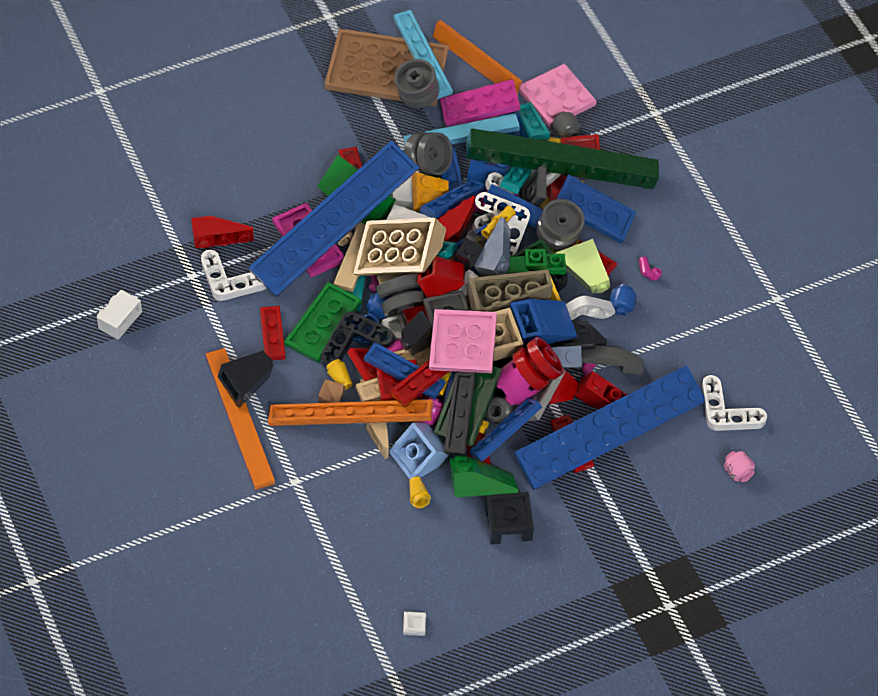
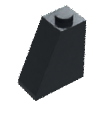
[218,350,274,407]

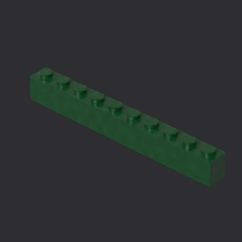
[466,128,659,189]

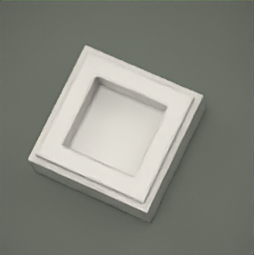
[403,612,426,636]

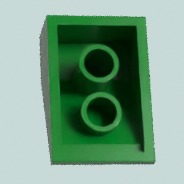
[450,455,518,497]

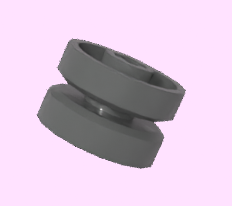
[394,59,440,109]
[404,132,453,175]
[536,199,585,250]
[376,274,425,316]

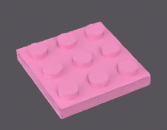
[519,64,596,128]
[429,309,497,373]

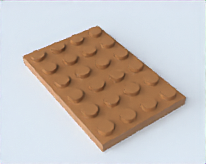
[324,29,449,107]

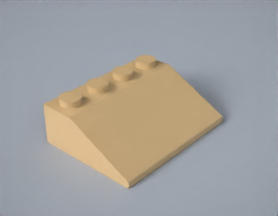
[353,218,446,276]

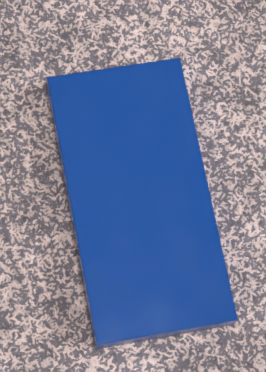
[556,175,636,244]

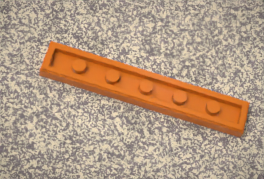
[432,20,522,95]

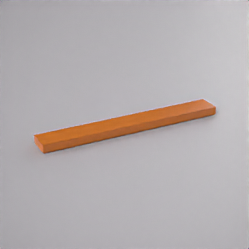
[205,348,275,490]
[268,399,433,426]

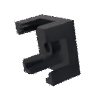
[485,491,534,544]

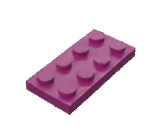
[440,79,521,127]
[272,203,345,278]

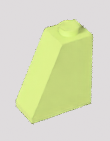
[556,239,611,294]

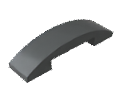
[577,345,643,375]

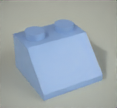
[389,422,450,479]

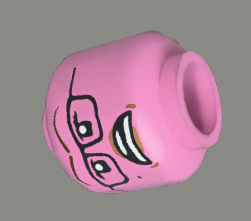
[724,451,755,482]

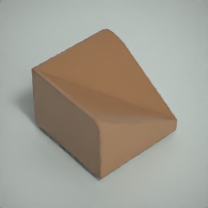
[318,379,345,403]

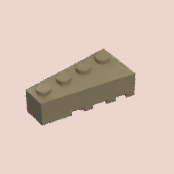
[467,270,553,312]

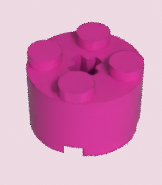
[497,360,541,406]

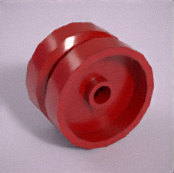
[512,337,564,391]

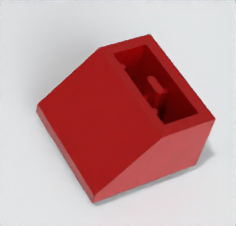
[417,256,465,298]

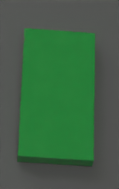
[317,155,396,224]
[284,282,362,363]

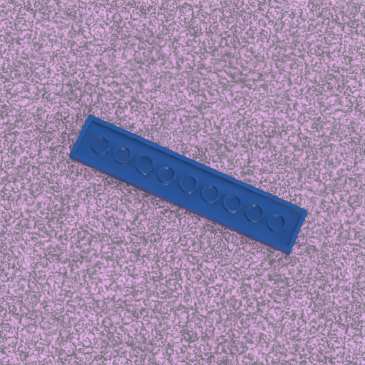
[248,140,419,297]
[513,365,705,490]

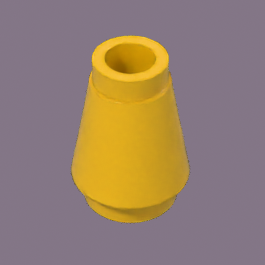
[326,359,353,390]
[409,477,431,508]

